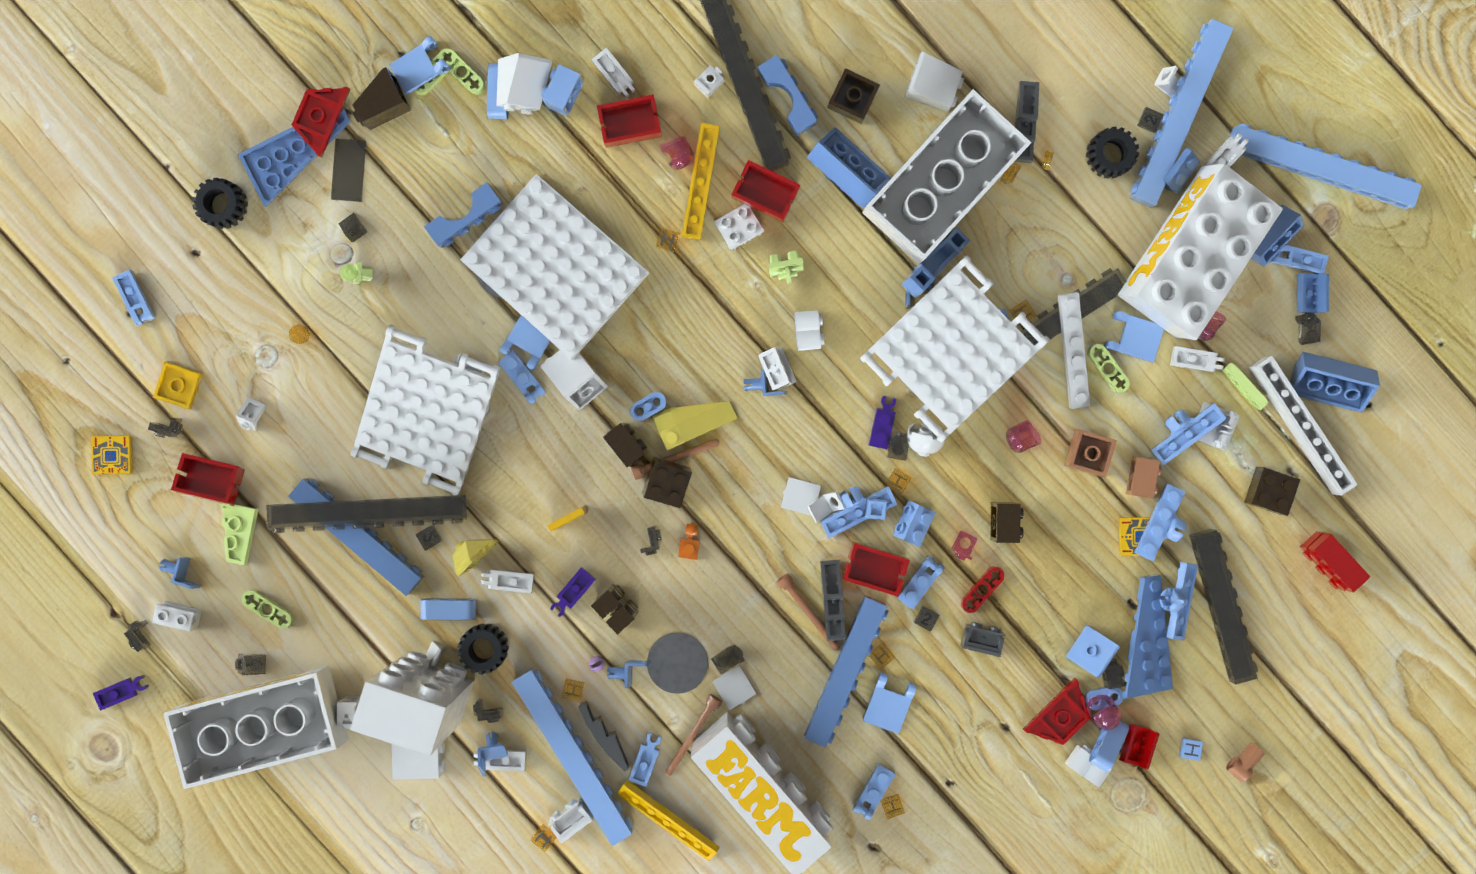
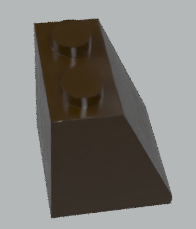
[353,67,411,130]

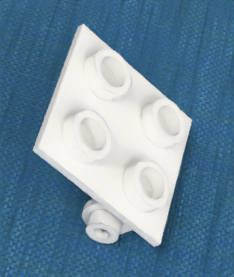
[714,204,764,250]
[1198,402,1240,451]

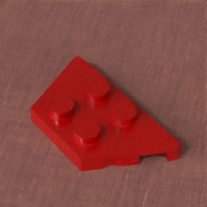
[291,87,351,158]
[1023,678,1091,745]

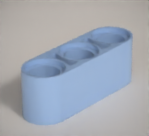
[487,63,509,119]
[420,598,476,620]
[1089,715,1129,772]

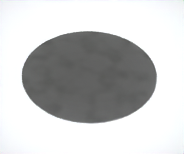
[647,633,708,694]

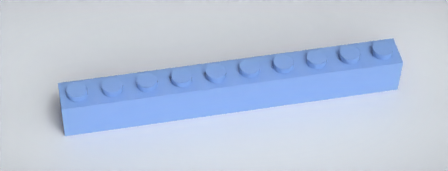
[1130,19,1233,208]
[1230,124,1422,210]
[512,667,634,846]

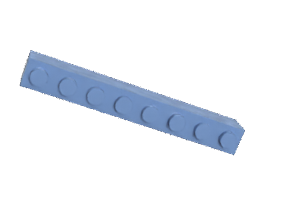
[288,478,425,596]
[804,595,888,748]

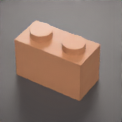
[1126,457,1162,499]

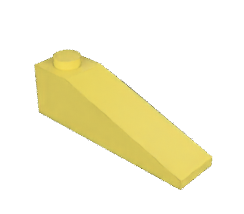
[652,401,738,450]
[452,539,499,577]

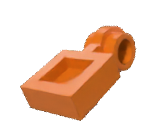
[678,522,700,560]

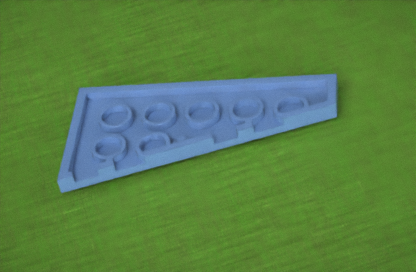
[238,107,351,207]
[1122,575,1173,699]

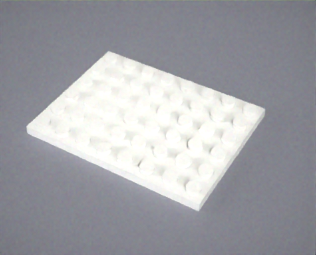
[460,174,649,360]

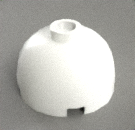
[907,423,945,457]

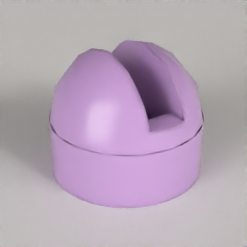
[589,656,605,672]

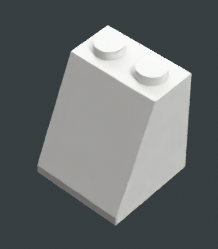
[905,52,964,112]
[496,53,552,114]
[540,349,608,411]

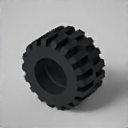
[1086,126,1139,179]
[192,178,248,229]
[457,623,509,675]

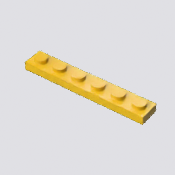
[681,123,720,241]
[616,780,720,861]

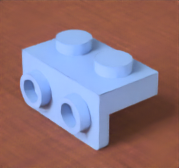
[893,501,936,547]

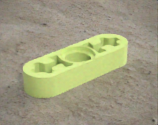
[1088,344,1130,393]
[1223,363,1268,410]
[242,590,294,629]

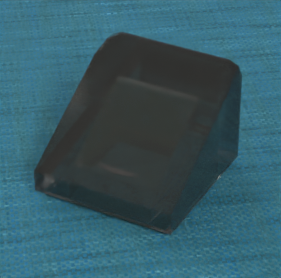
[338,213,367,242]

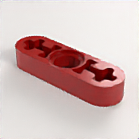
[961,566,1005,613]

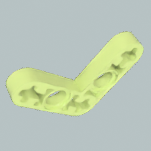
[414,49,485,95]

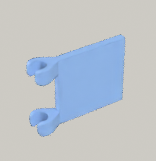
[389,36,450,95]
[1104,311,1164,363]
[500,315,550,370]
[863,673,916,734]

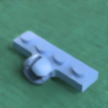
[1151,403,1227,465]
[1134,483,1187,561]
[820,487,897,538]
[1160,562,1198,640]

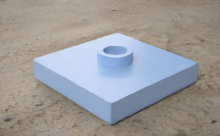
[1066,625,1120,679]

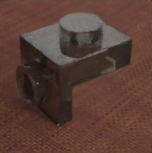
[1295,313,1321,345]
[148,417,183,438]
[887,432,910,461]
[640,525,662,556]
[124,620,151,652]
[711,644,745,675]
[235,653,266,675]
[473,699,504,723]

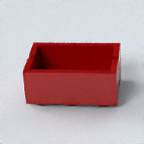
[597,94,662,148]
[731,160,800,223]
[171,453,245,506]
[1300,531,1371,593]
[842,541,910,597]

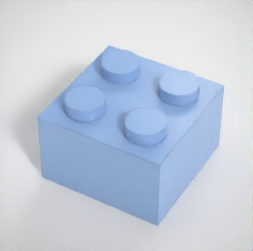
[541,64,584,117]

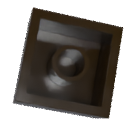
[827,68,880,124]
[603,423,647,468]
[642,457,692,508]
[1244,467,1301,516]
[990,502,1024,543]

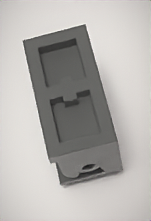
[960,622,1006,657]

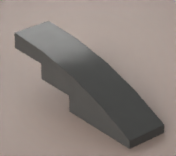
[1014,81,1039,163]
[820,560,846,641]
[578,701,629,771]

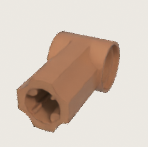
[1226,742,1265,782]

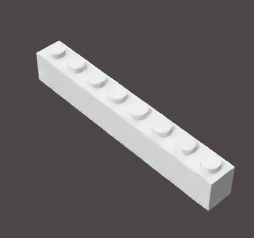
[1248,356,1357,496]

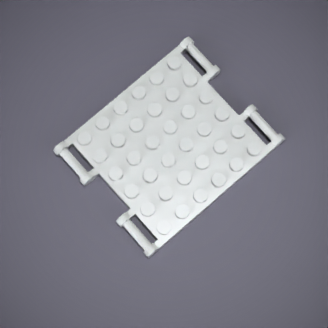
[860,255,1050,443]
[350,325,501,497]

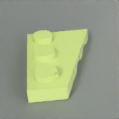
[220,503,259,565]

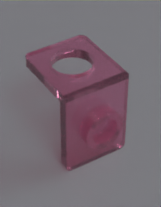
[951,531,977,561]

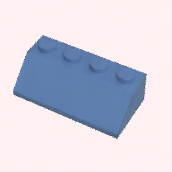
[807,127,891,209]
[1290,352,1380,413]

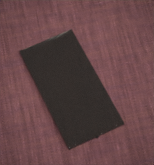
[331,138,366,202]

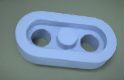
[630,392,666,421]
[1084,685,1123,710]

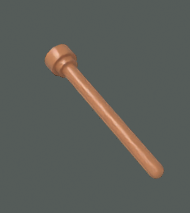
[631,439,719,480]
[776,573,840,651]
[666,694,722,776]

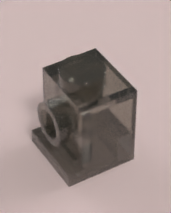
[1102,658,1127,690]

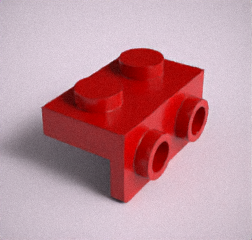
[1119,723,1160,769]

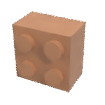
[1064,429,1117,477]

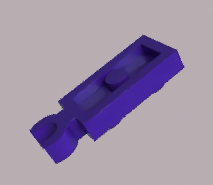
[868,396,896,450]
[550,567,596,617]
[93,675,149,711]

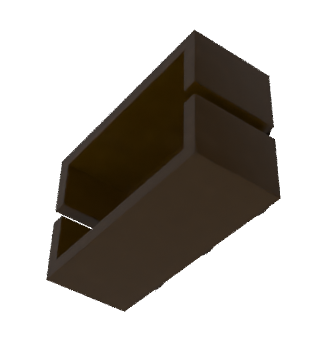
[591,584,639,635]

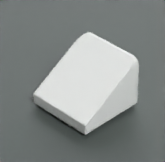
[426,641,445,666]

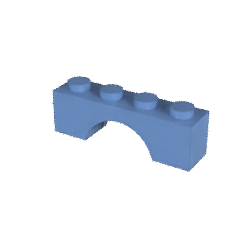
[757,55,818,136]
[424,182,503,248]
[901,227,970,298]

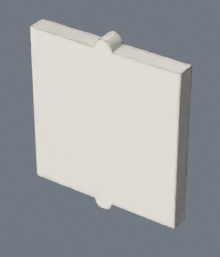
[781,477,821,516]
[712,665,757,710]

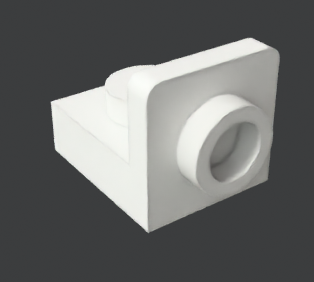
[236,397,266,431]

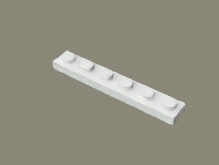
[1058,292,1090,409]

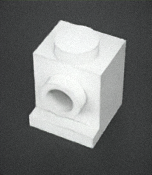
[694,65,724,98]

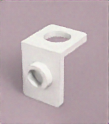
[1154,66,1179,98]
[807,491,845,523]

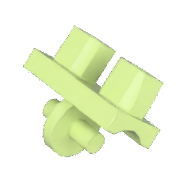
[768,251,804,284]
[340,262,373,284]

